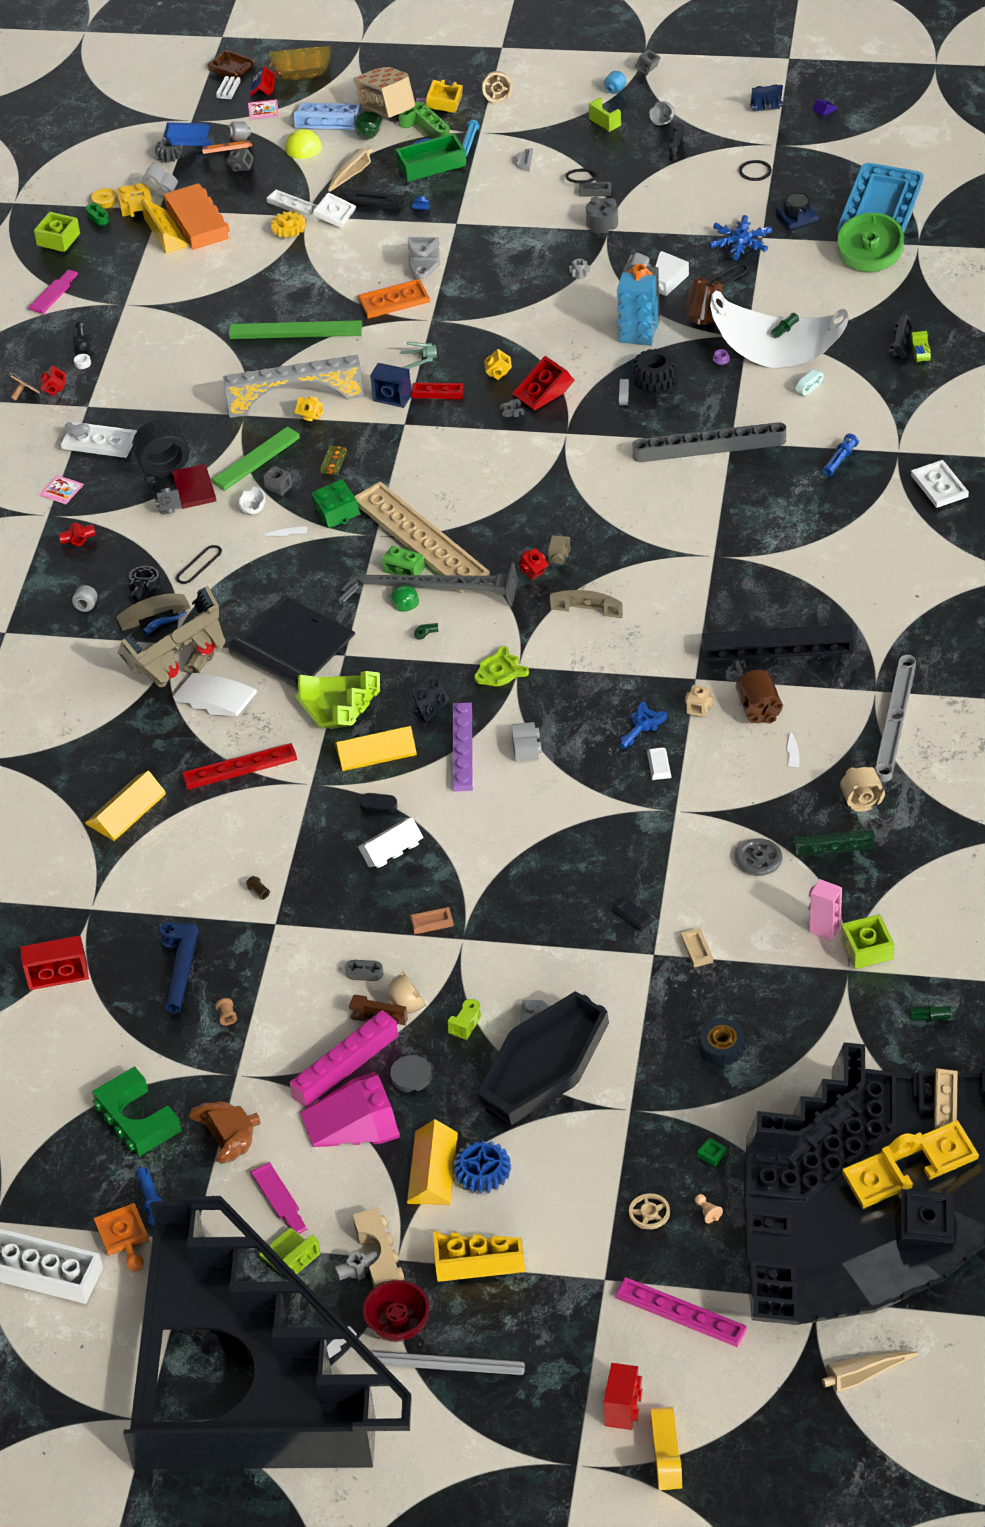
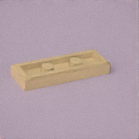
[934,1068,958,1130]

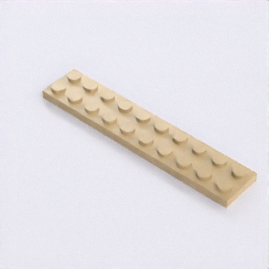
[355,482,490,593]

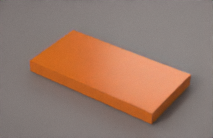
[357,279,430,319]

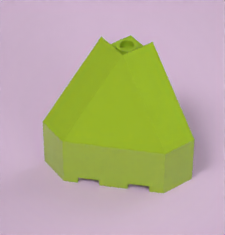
[294,671,380,729]

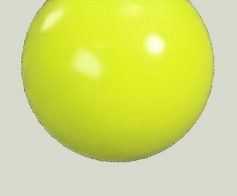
[285,129,322,159]

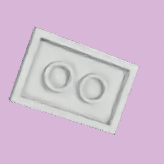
[911,460,969,508]

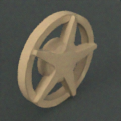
[629,1193,670,1229]

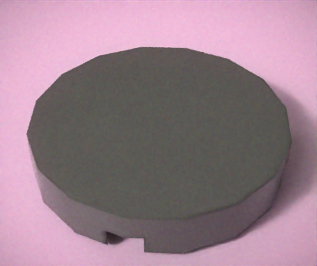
[390,1055,432,1092]

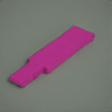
[29,270,78,314]
[250,1162,307,1234]

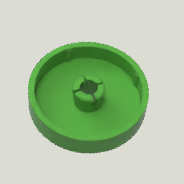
[838,213,904,272]

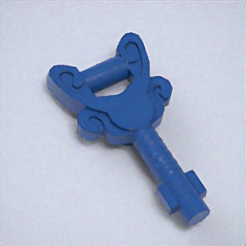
[619,702,667,749]

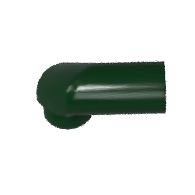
[414,623,439,640]

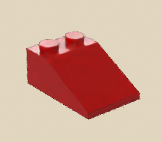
[512,356,575,410]

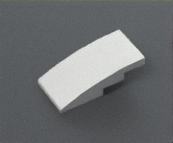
[173,673,257,716]

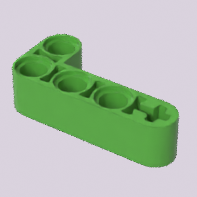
[398,102,450,139]

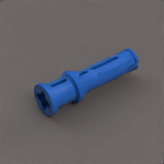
[822,433,859,476]
[136,1167,162,1226]

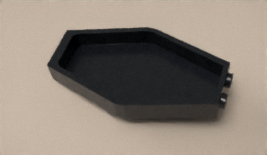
[477,991,609,1125]

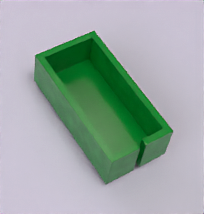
[395,133,466,182]

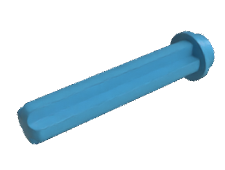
[462,120,479,156]

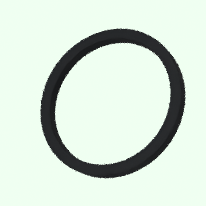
[740,160,772,181]
[566,168,598,183]

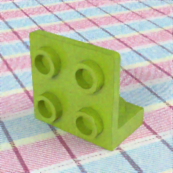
[259,1228,321,1279]

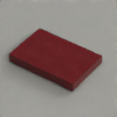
[172,464,217,509]

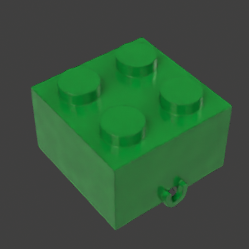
[311,479,360,528]

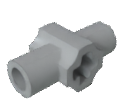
[334,1251,379,1281]

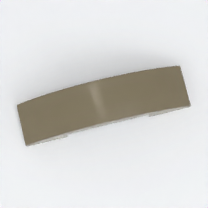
[550,590,623,618]
[116,594,191,631]

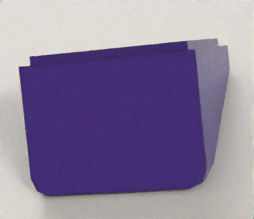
[813,99,837,116]

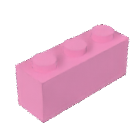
[808,879,842,941]

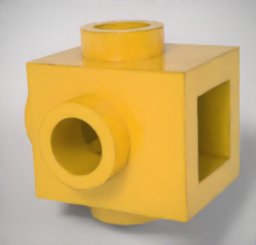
[484,349,512,380]
[294,396,324,421]

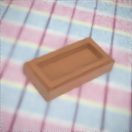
[410,907,454,934]

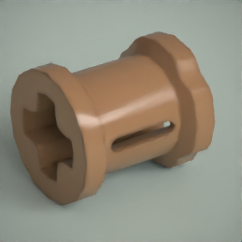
[215,998,237,1026]

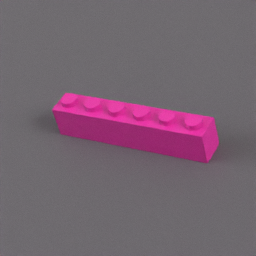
[290,1010,398,1109]

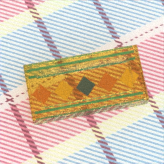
[320,446,347,475]

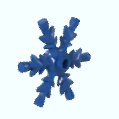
[709,215,772,260]

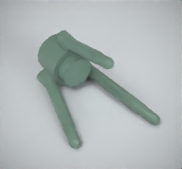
[401,342,437,369]

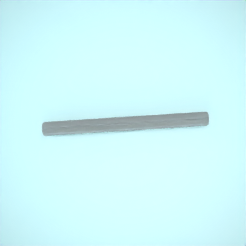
[371,1351,525,1375]

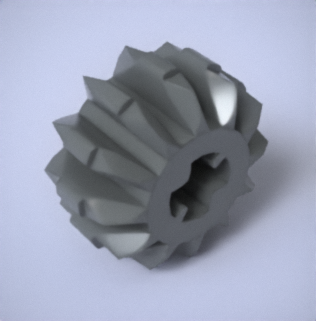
[155,139,182,163]

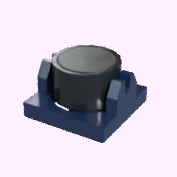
[776,192,819,229]

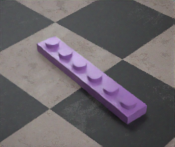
[453,702,473,791]

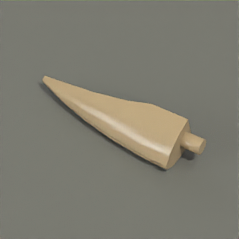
[328,148,373,192]
[822,1352,918,1392]

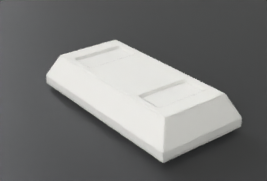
[647,748,671,780]

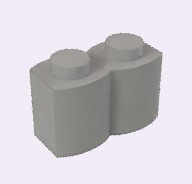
[142,163,178,198]
[512,722,542,761]

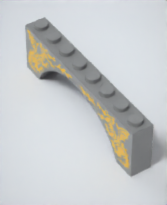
[223,355,364,418]

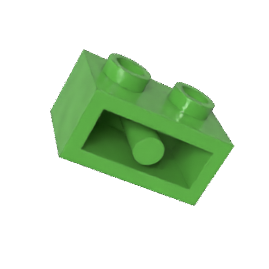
[382,546,425,575]

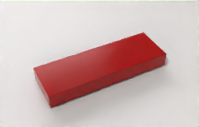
[411,383,464,399]

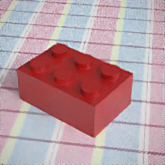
[21,936,89,991]

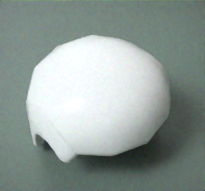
[239,487,265,514]

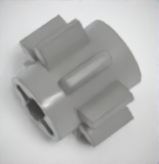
[569,259,590,279]

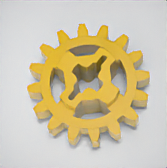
[271,211,306,238]

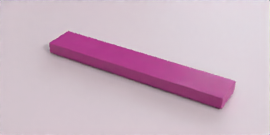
[616,1277,747,1347]

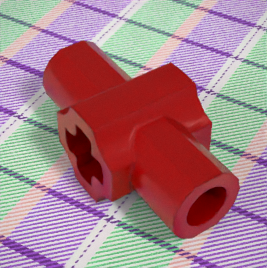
[59,523,96,546]

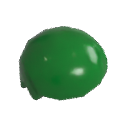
[390,585,419,612]

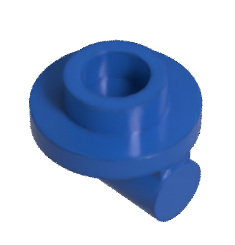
[412,196,429,210]

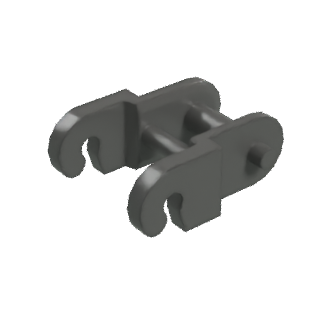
[500,399,524,417]

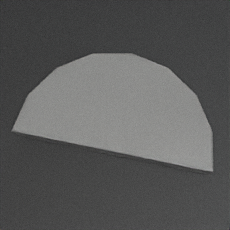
[515,148,533,172]

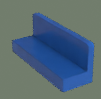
[163,122,212,146]

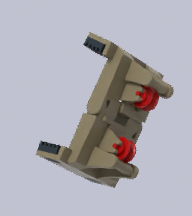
[117,586,226,687]

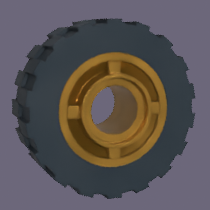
[699,1018,746,1066]

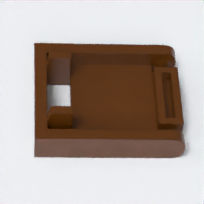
[208,49,255,80]

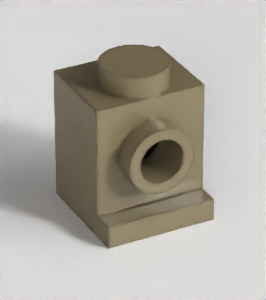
[548,535,571,564]

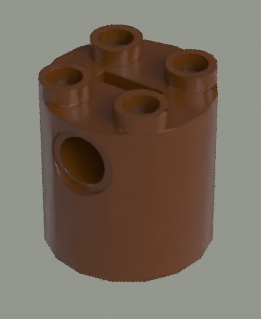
[684,277,724,325]
[735,670,783,724]

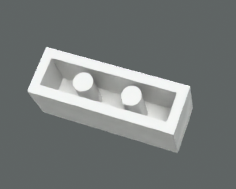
[358,817,423,868]

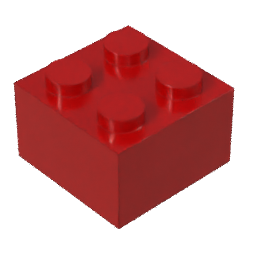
[603,1363,643,1430]

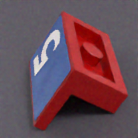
[250,66,276,96]

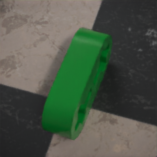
[86,203,109,225]

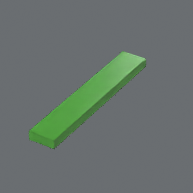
[212,426,300,491]

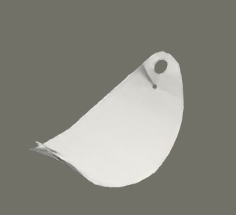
[710,291,849,368]

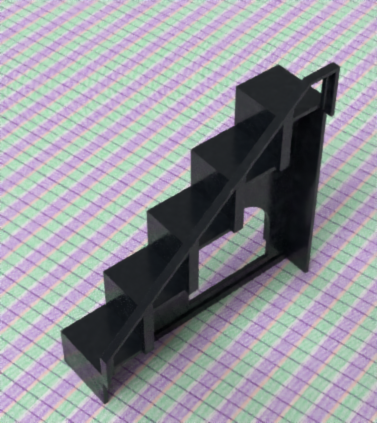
[123,1196,412,1470]

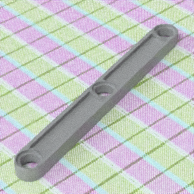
[875,655,916,782]

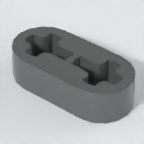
[345,960,384,981]

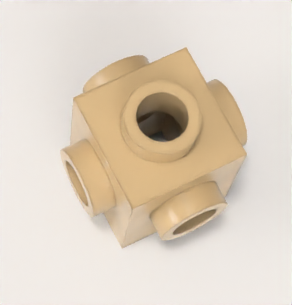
[685,685,714,717]

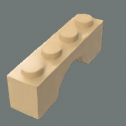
[352,1208,404,1288]

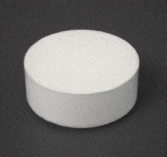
[74,354,91,369]

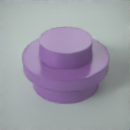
[713,349,730,365]

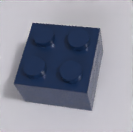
[370,363,412,408]

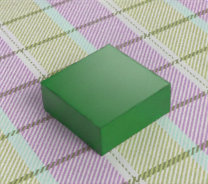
[697,1138,727,1167]

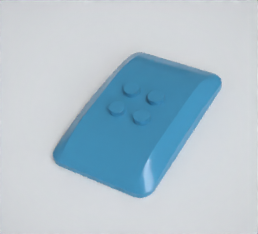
[837,163,924,233]

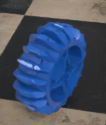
[453,1139,511,1194]

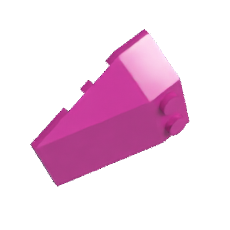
[300,1072,400,1147]

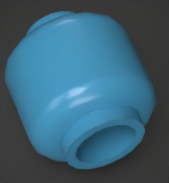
[604,71,626,94]

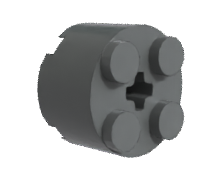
[586,197,618,233]

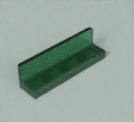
[792,829,875,857]

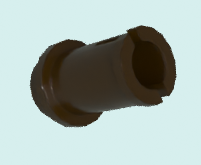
[246,876,270,900]

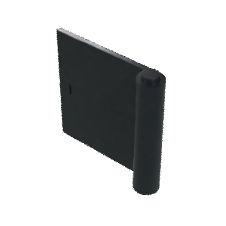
[229,598,355,689]

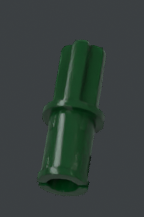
[771,313,799,338]
[909,1005,951,1022]

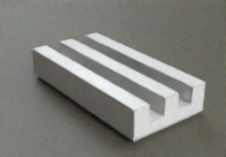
[216,76,240,100]

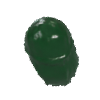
[354,111,382,139]

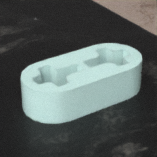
[796,369,823,395]

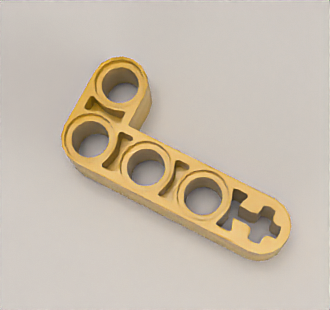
[650,1407,682,1491]

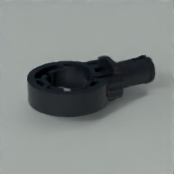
[129,566,160,604]

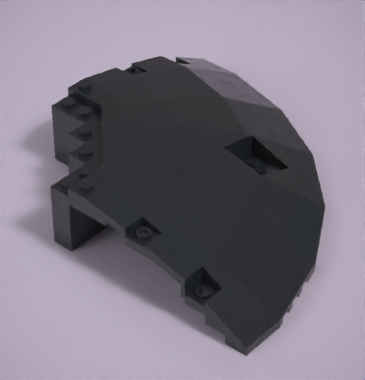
[744,1042,985,1325]

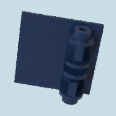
[750,84,783,111]

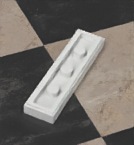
[267,190,321,222]

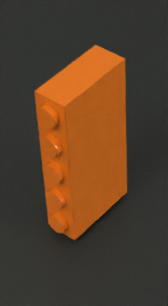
[164,183,230,250]

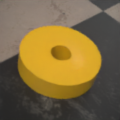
[91,188,117,209]

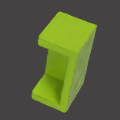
[588,97,621,132]

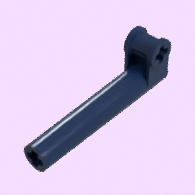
[159,922,199,1013]

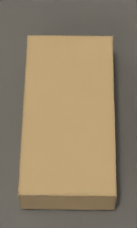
[681,928,713,967]

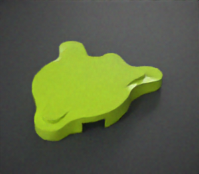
[474,646,529,686]

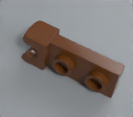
[349,995,408,1025]

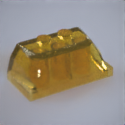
[269,46,331,80]

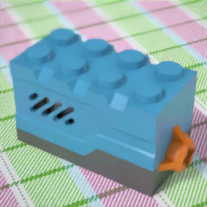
[617,264,660,346]

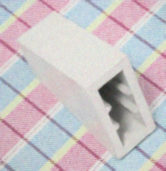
[656,251,689,296]

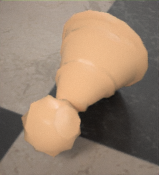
[695,1194,723,1224]

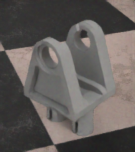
[408,237,440,279]

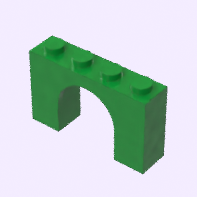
[92,1066,182,1157]

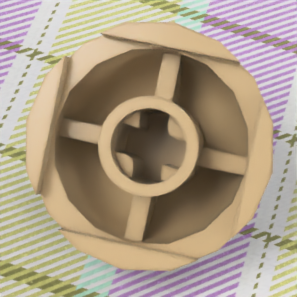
[482,71,513,103]
[388,972,426,1013]

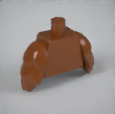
[189,1101,261,1164]

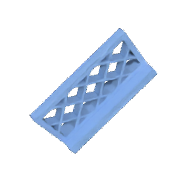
[294,102,361,130]

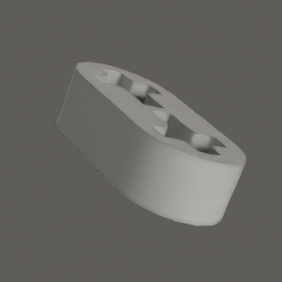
[619,379,629,406]

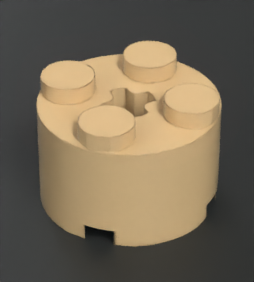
[840,767,885,812]

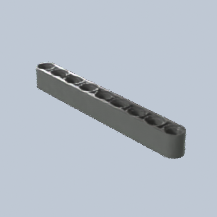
[633,422,786,462]

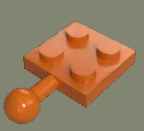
[94,1203,149,1271]

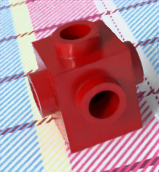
[39,365,66,396]
[518,548,549,580]

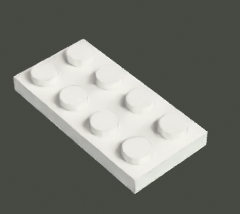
[61,422,137,458]

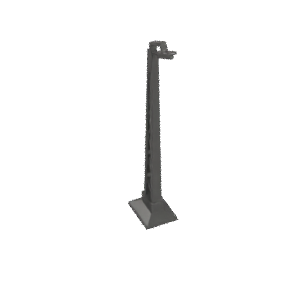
[338,563,518,606]

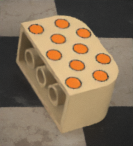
[353,67,415,118]

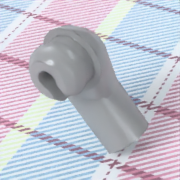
[64,422,90,437]

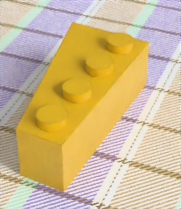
[433,1231,525,1282]

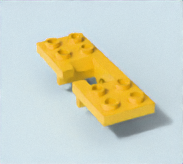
[842,1120,979,1209]

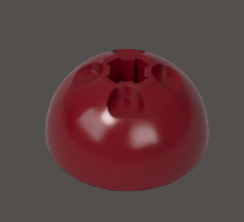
[363,1280,429,1342]

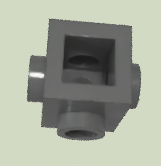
[227,148,254,172]
[154,488,181,514]

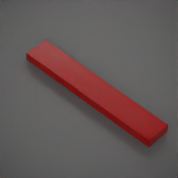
[182,743,297,790]

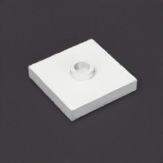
[313,193,356,228]

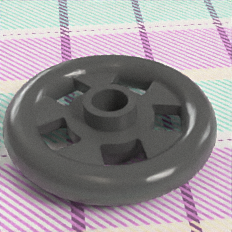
[735,838,783,876]

